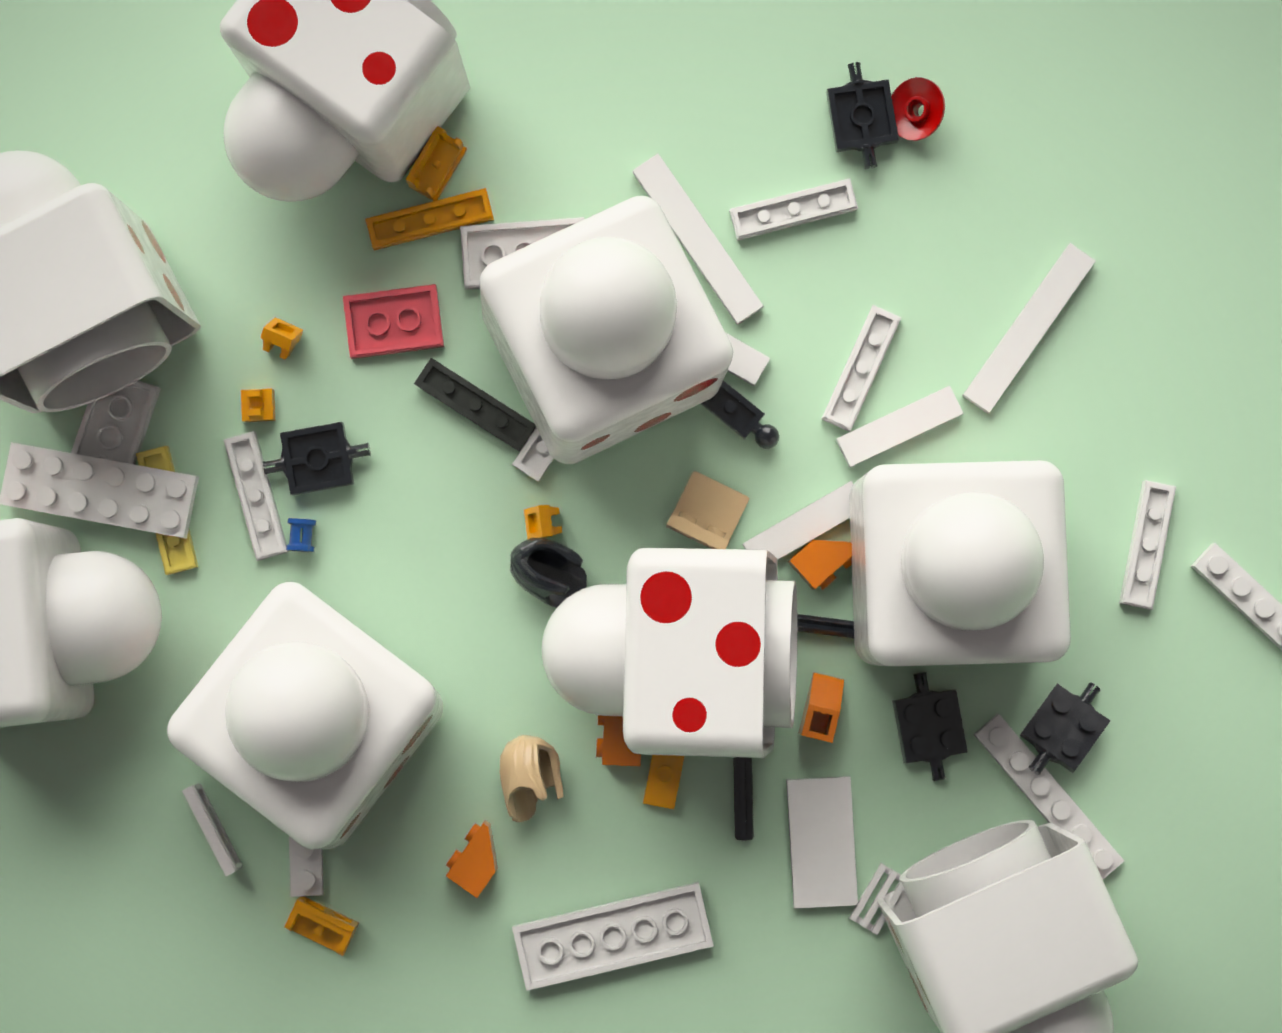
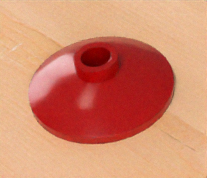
[891,77,945,141]

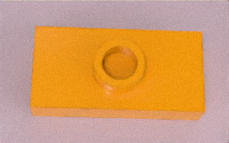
[643,755,684,809]

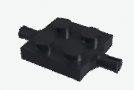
[826,62,899,169]
[263,422,371,496]
[892,672,968,781]
[1020,682,1110,775]

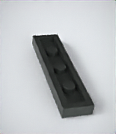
[414,358,536,452]

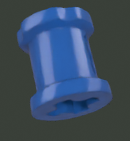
[286,518,316,552]

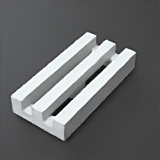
[849,863,904,935]

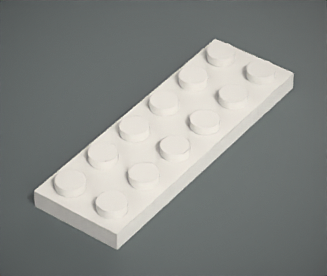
[0,442,199,539]
[512,882,714,991]

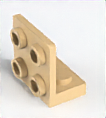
[666,471,749,549]

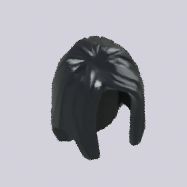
[510,538,587,608]

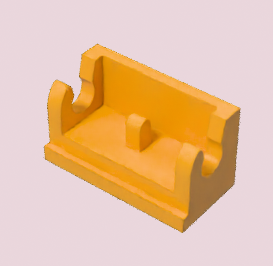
[406,126,467,201]
[284,896,359,956]

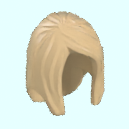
[499,735,564,822]

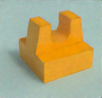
[260,317,303,360]
[241,388,276,422]
[524,505,562,539]

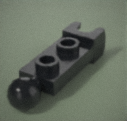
[700,380,780,449]

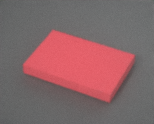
[343,284,444,359]

